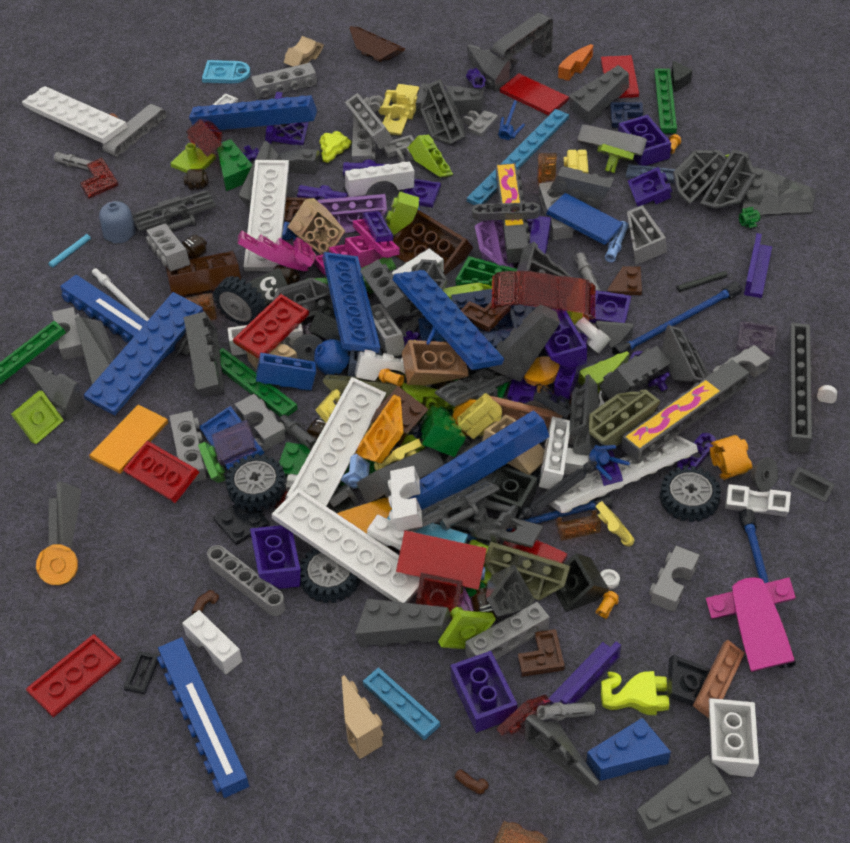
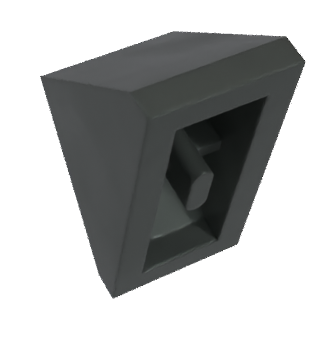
[671,61,692,92]

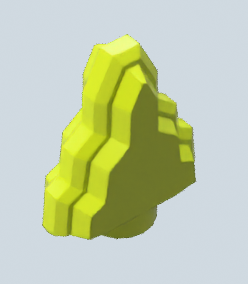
[319,131,352,163]

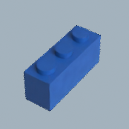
[256,353,316,390]

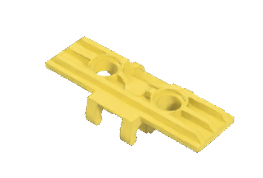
[378,84,420,136]

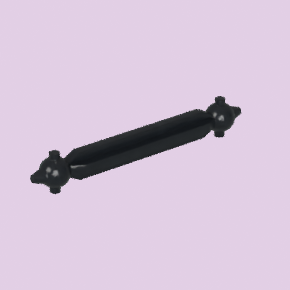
[518,461,597,520]

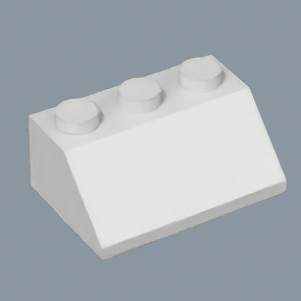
[709,698,759,777]

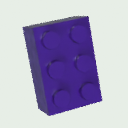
[618,114,671,166]
[450,651,518,733]

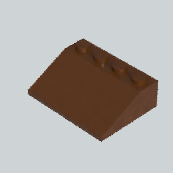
[393,210,474,275]
[166,251,241,297]

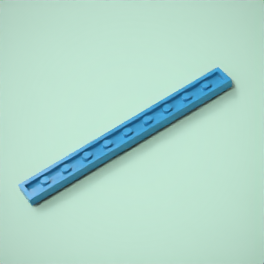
[467,109,569,205]

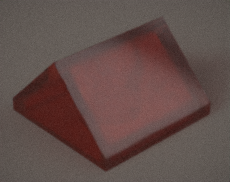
[416,572,463,619]

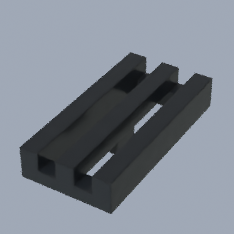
[124,651,159,695]

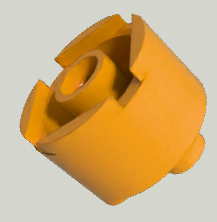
[710,435,753,480]

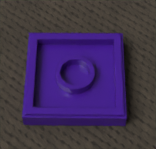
[403,179,441,208]

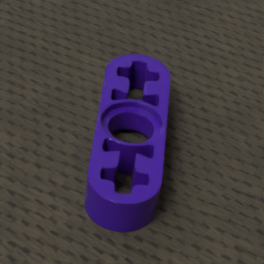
[677,433,716,470]

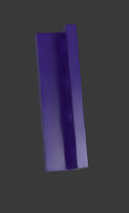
[744,233,772,298]
[548,642,621,705]

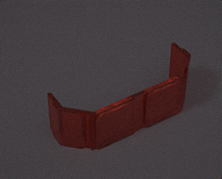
[492,270,596,320]

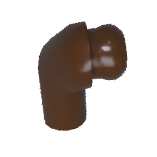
[191,590,219,614]
[455,769,489,794]

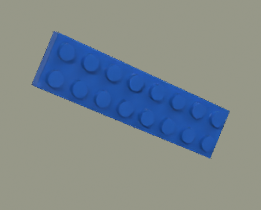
[322,252,381,353]
[392,270,504,370]
[84,292,203,416]

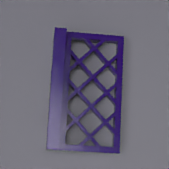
[265,92,309,145]

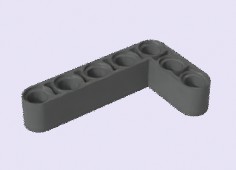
[492,13,553,61]

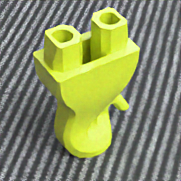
[601,671,669,715]

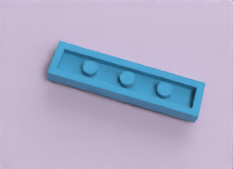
[363,667,440,740]

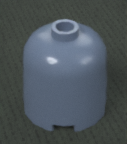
[99,201,136,243]

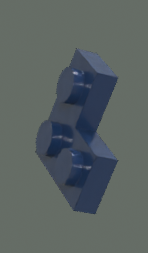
[610,102,643,128]

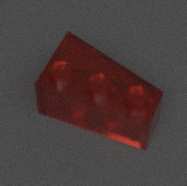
[186,119,222,157]

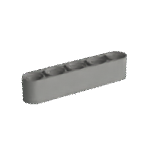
[102,104,166,157]
[577,124,647,156]
[207,545,286,616]

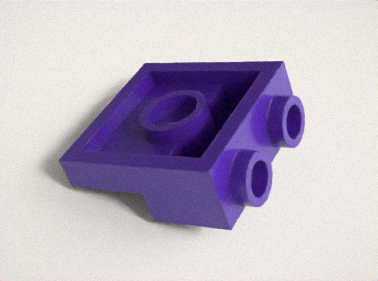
[628,167,673,207]
[588,290,631,323]

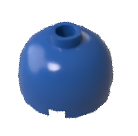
[314,339,350,375]

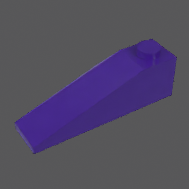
[542,299,587,369]

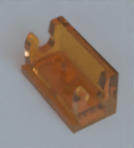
[537,153,557,189]
[555,510,601,541]

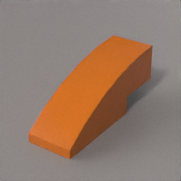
[558,44,593,81]

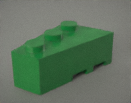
[216,139,252,192]
[455,256,518,288]
[420,405,466,457]

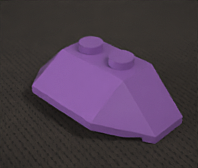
[318,194,387,233]
[475,220,514,268]

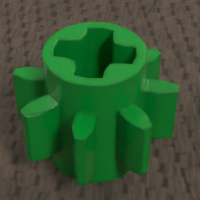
[739,207,760,228]

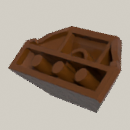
[349,26,406,62]

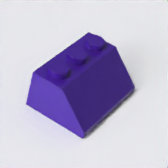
[250,525,301,589]

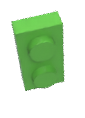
[198,442,226,483]

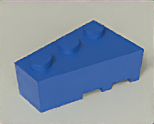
[586,718,671,781]

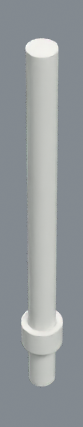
[92,268,149,321]

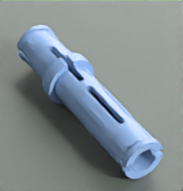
[605,221,629,262]

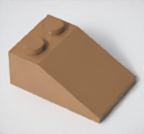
[402,340,469,386]

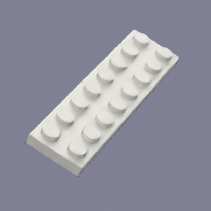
[22,86,128,144]
[244,160,289,272]
[286,377,386,507]
[541,435,698,513]
[272,488,428,603]

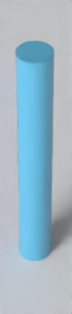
[48,234,91,268]

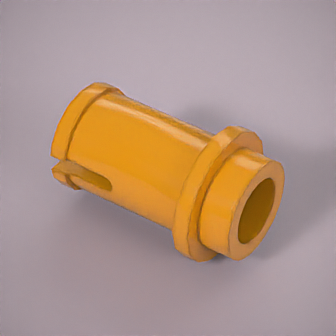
[669,134,681,154]
[379,368,404,387]
[596,591,619,619]

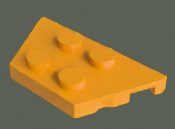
[354,395,403,464]

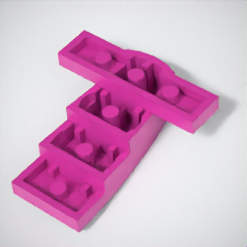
[313,219,400,277]
[238,231,316,271]
[706,577,796,672]

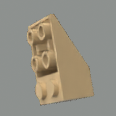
[288,198,345,255]
[482,415,544,475]
[342,675,384,759]

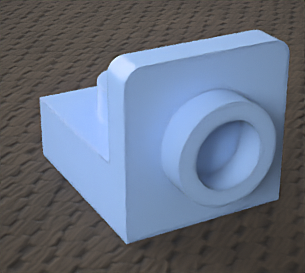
[341,454,370,489]

